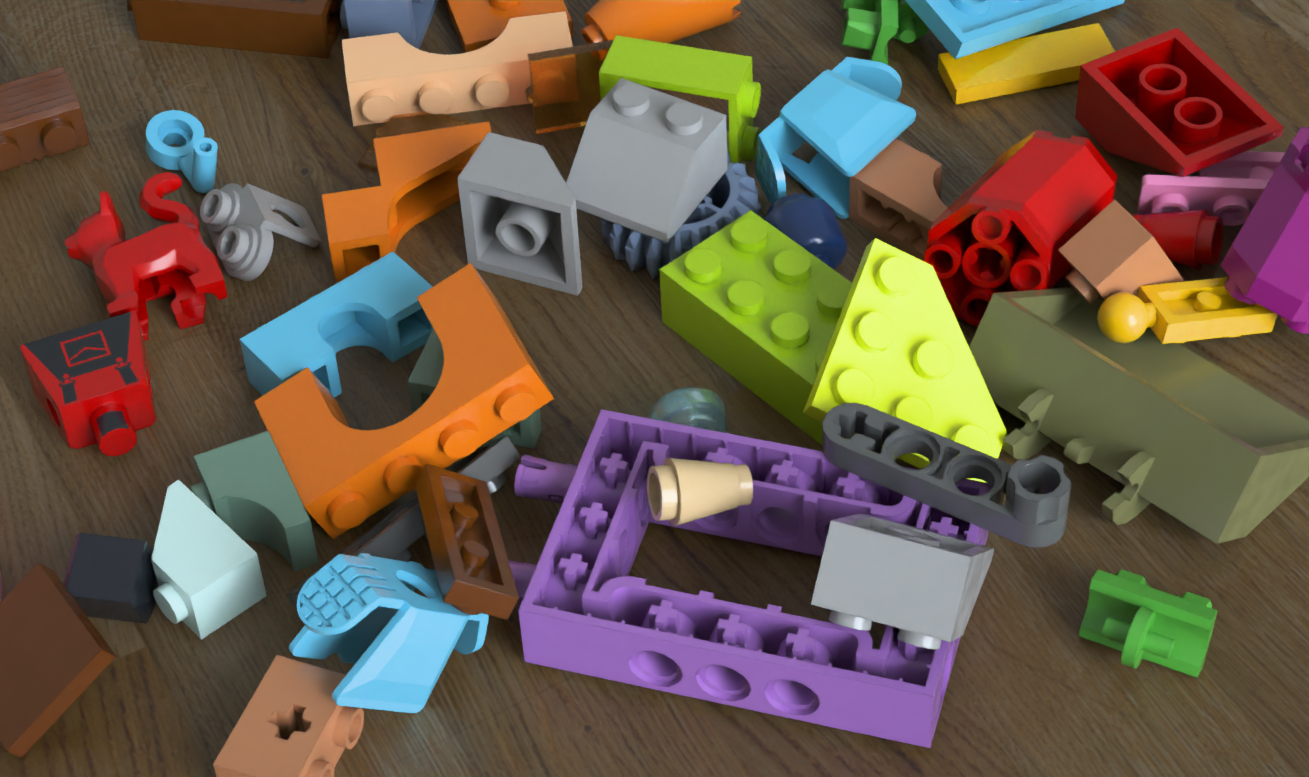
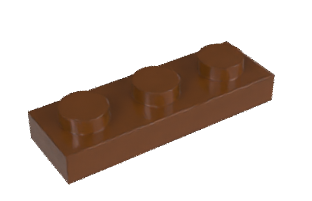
[415,464,519,620]

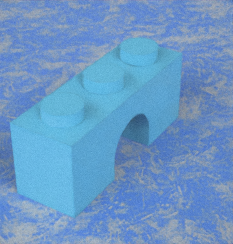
[239,252,433,398]

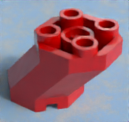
[923,130,1117,326]

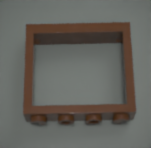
[127,0,343,58]

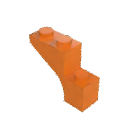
[322,121,491,284]

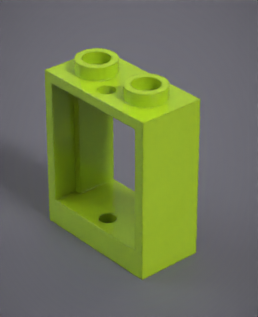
[599,35,761,166]

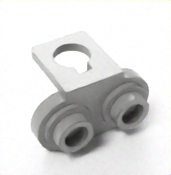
[200,183,321,281]

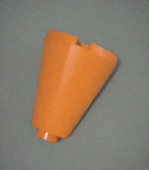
[581,0,741,58]

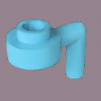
[145,110,218,194]

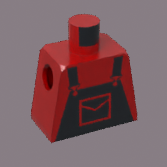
[19,311,156,456]

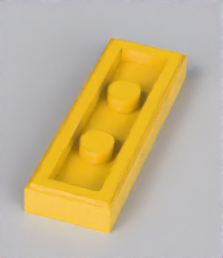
[938,23,1115,105]

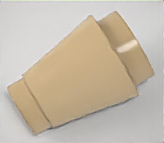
[647,458,753,526]

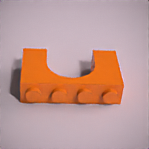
[254,263,554,540]

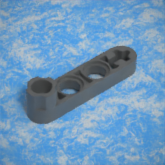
[822,403,1071,548]

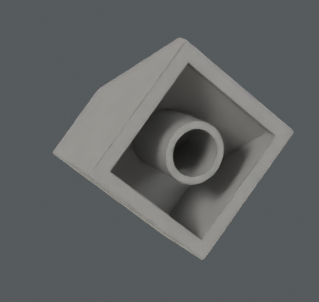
[566,78,728,243]
[457,132,583,296]
[811,513,994,650]

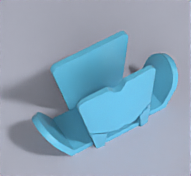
[754,57,916,219]
[289,553,489,713]

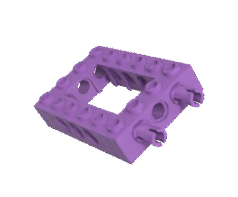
[509,409,992,748]

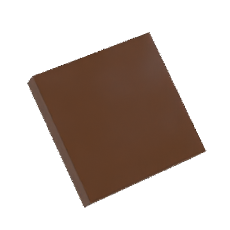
[0,563,116,758]

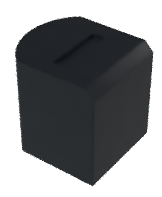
[64,533,159,624]

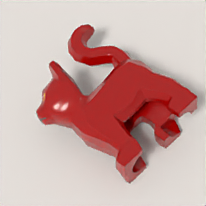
[65,172,228,341]

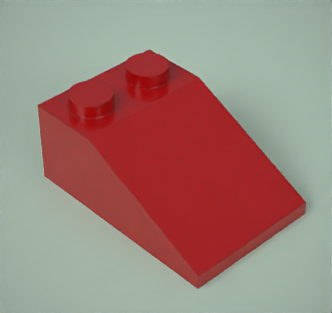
[1075,27,1284,177]

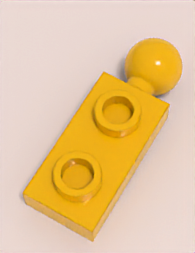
[1097,277,1278,344]

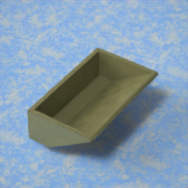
[969,287,1309,544]

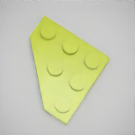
[803,238,1007,483]

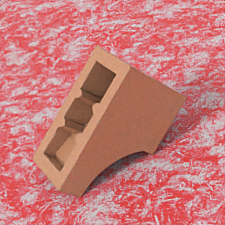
[849,138,948,261]
[1058,199,1184,305]

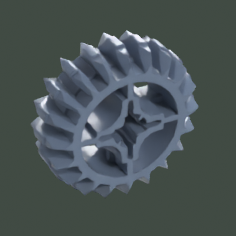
[600,152,761,280]

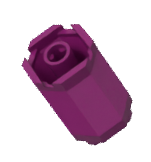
[1221,127,1309,334]

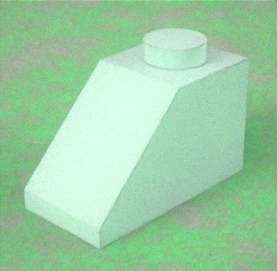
[151,480,267,640]

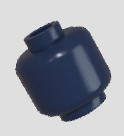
[764,193,847,270]

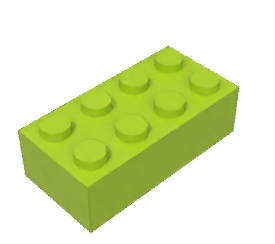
[659,210,852,445]

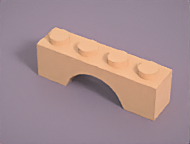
[342,11,578,126]

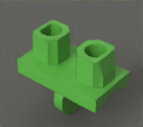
[841,0,929,65]
[1078,569,1218,678]

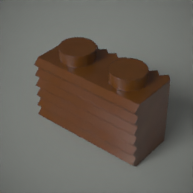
[0,66,90,171]

